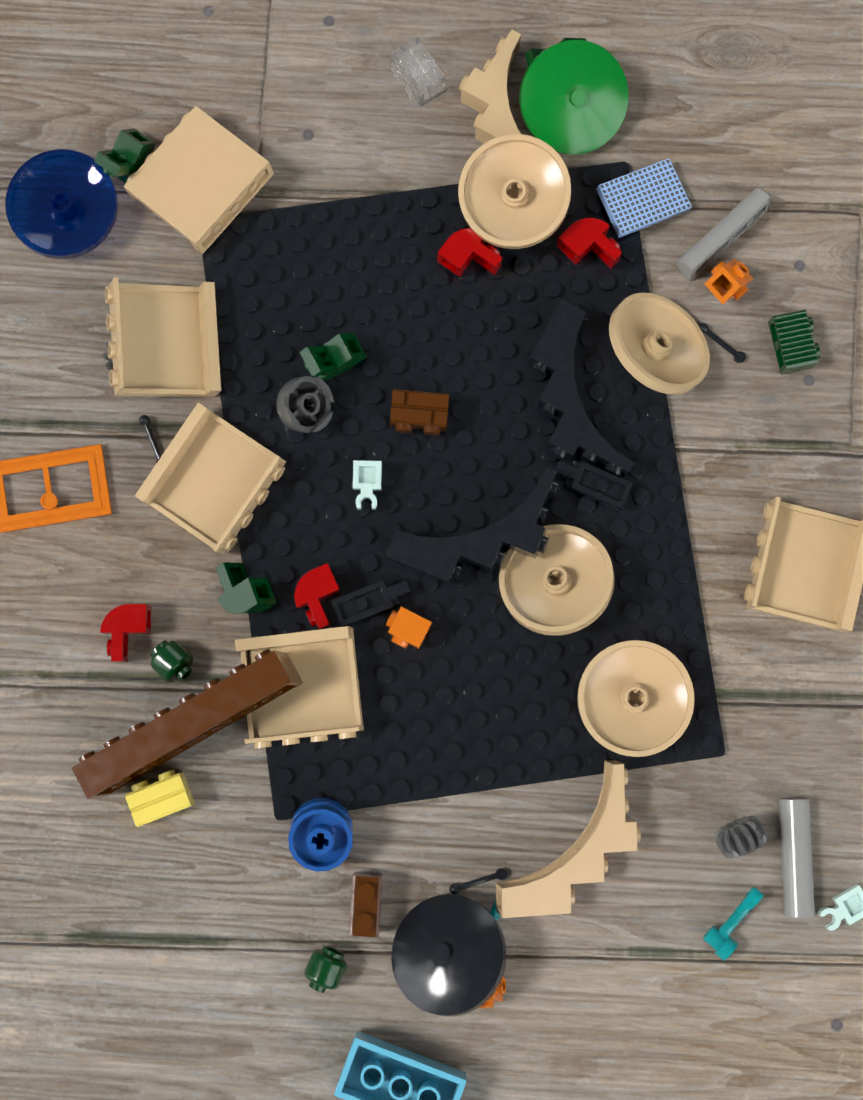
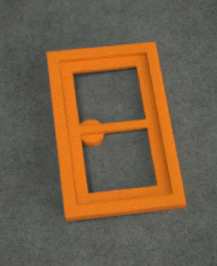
[0,444,112,533]

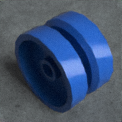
[288,798,353,872]

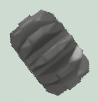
[714,816,767,859]

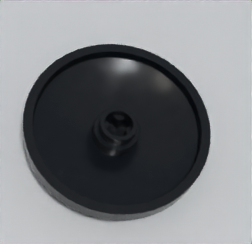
[391,894,507,1017]

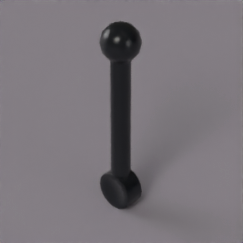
[698,323,746,363]
[139,415,162,463]
[449,868,507,895]

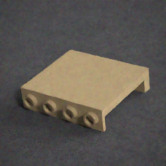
[123,106,274,255]
[105,277,221,397]
[135,403,286,555]
[744,497,863,633]
[235,626,364,749]

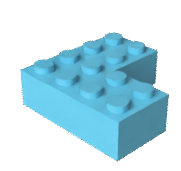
[334,1031,467,1100]

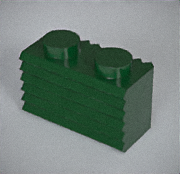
[768,309,821,375]

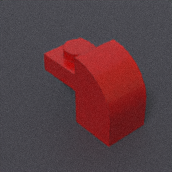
[557,218,622,268]
[437,228,502,277]
[294,563,341,630]
[100,604,152,663]

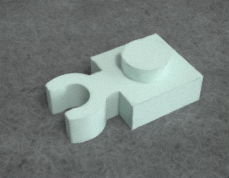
[353,460,382,510]
[817,884,863,931]

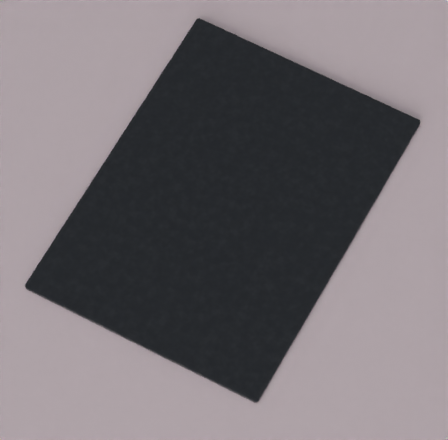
[202,161,725,820]

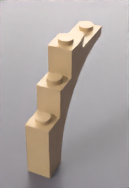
[459,30,521,144]
[496,760,641,918]

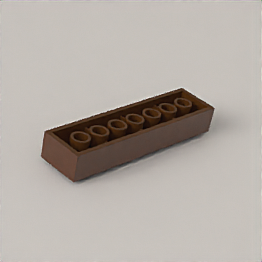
[71,649,303,799]

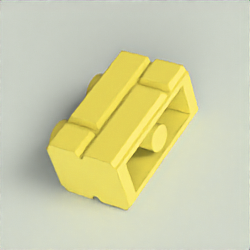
[125,770,195,827]

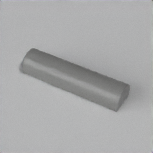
[676,188,771,281]
[779,798,815,918]

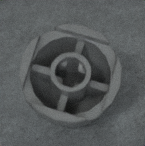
[276,376,334,433]

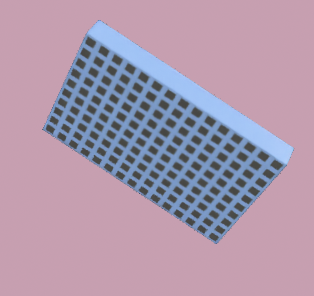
[596,158,692,238]

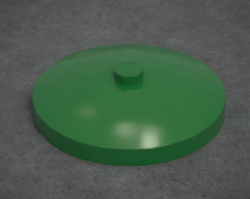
[519,40,629,155]

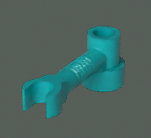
[702,887,764,961]

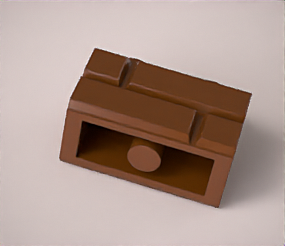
[390,389,449,436]
[349,872,383,937]

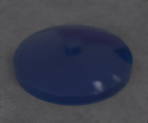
[5,149,118,259]

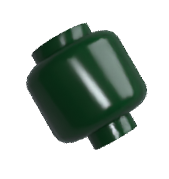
[150,640,193,682]
[304,946,347,993]

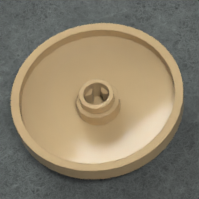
[458,134,571,249]
[609,293,710,395]
[499,524,614,636]
[577,640,694,757]

